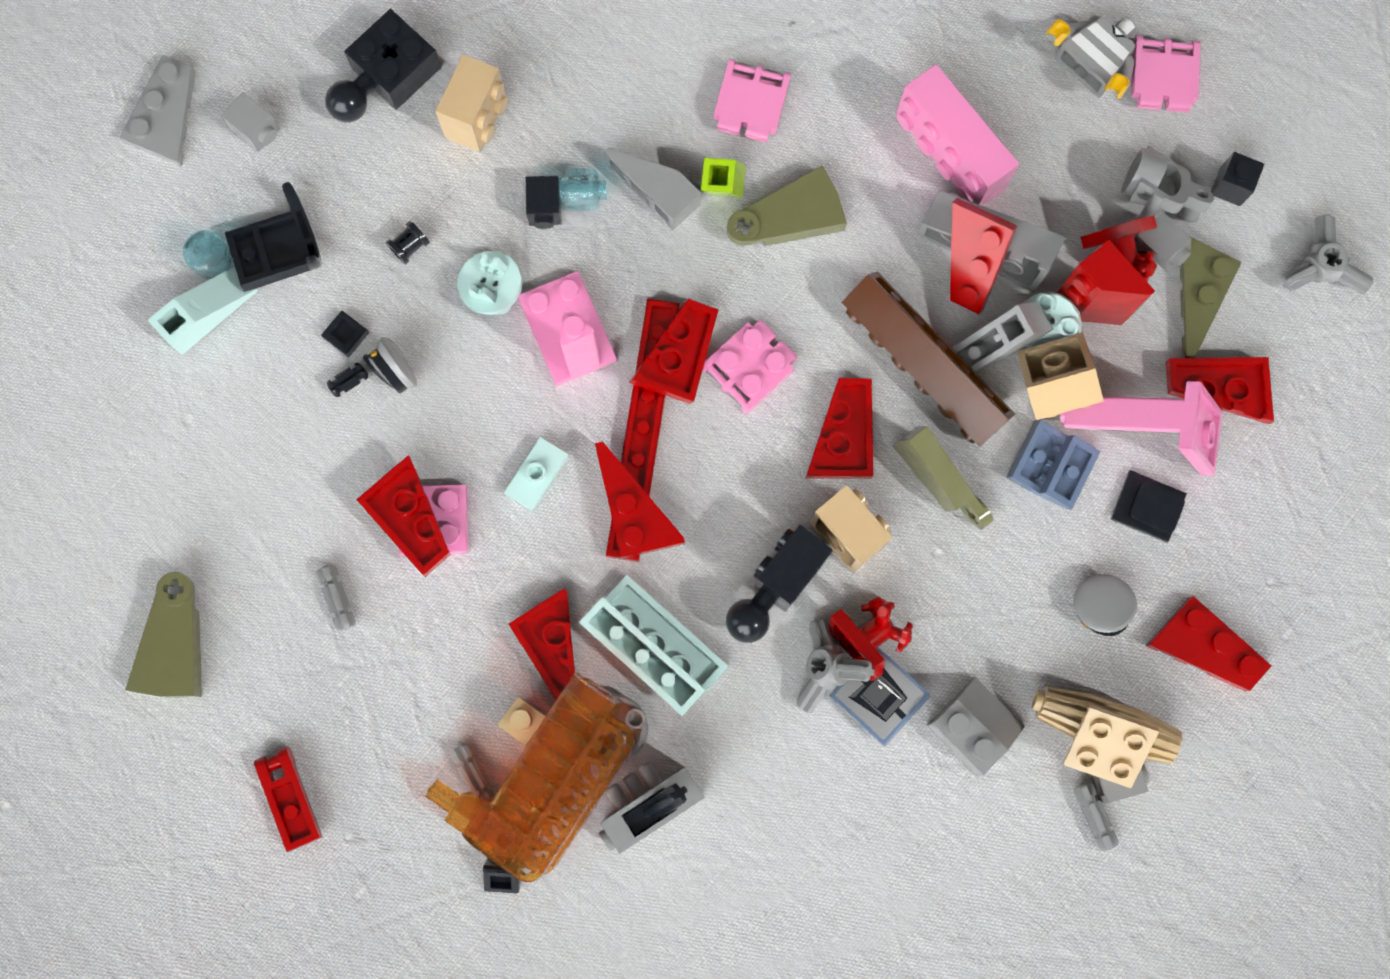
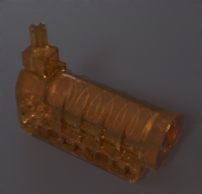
[425,673,635,882]

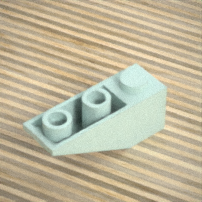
[148,267,258,355]

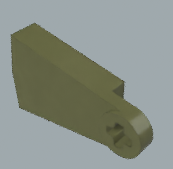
[727,165,847,246]
[893,426,993,530]
[125,572,202,698]

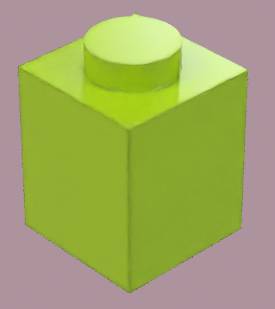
[701,158,746,198]

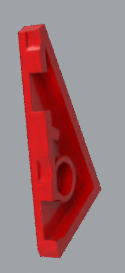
[595,441,685,559]
[508,588,580,726]

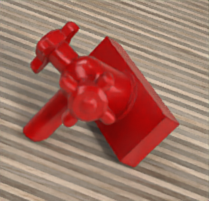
[1080,215,1157,282]
[829,597,913,682]

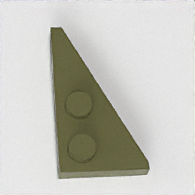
[1180,236,1242,358]

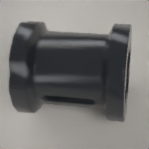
[385,221,430,265]

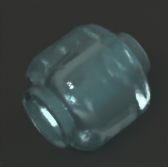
[560,168,607,212]
[183,231,232,279]

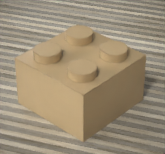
[435,54,508,152]
[1017,332,1104,420]
[810,485,893,574]

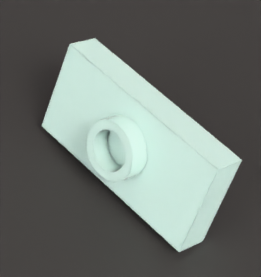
[504,437,569,512]

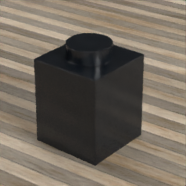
[1211,152,1265,206]
[525,176,562,229]

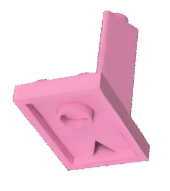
[518,271,617,387]
[1060,381,1222,476]

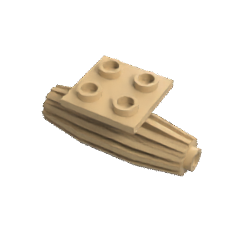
[1031,685,1182,788]

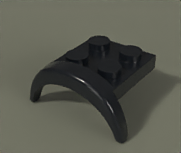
[225,182,322,292]

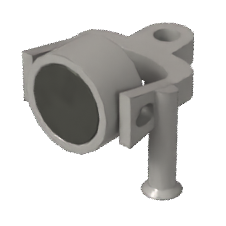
[1121,145,1214,241]

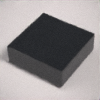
[321,311,369,358]

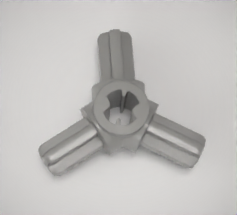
[1281,214,1373,294]
[797,619,874,713]

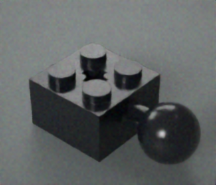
[325,8,442,123]
[726,525,833,643]

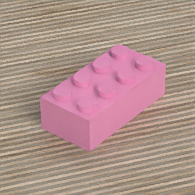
[896,64,1019,206]

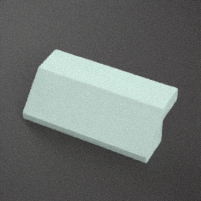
[579,575,728,717]

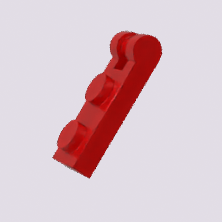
[254,746,323,852]

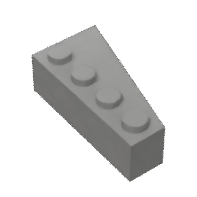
[917,190,1066,292]

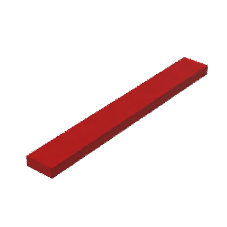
[606,298,680,562]

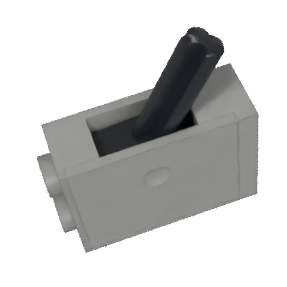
[599,762,705,854]

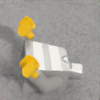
[1045,17,1136,99]

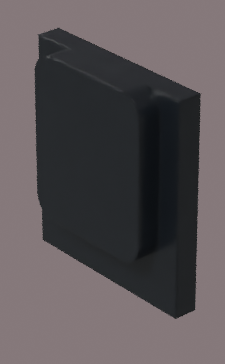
[1110,470,1187,543]

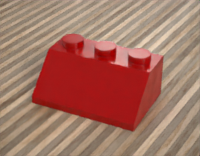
[1057,240,1155,325]

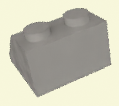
[927,677,1025,775]

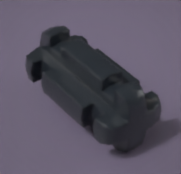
[327,362,368,397]

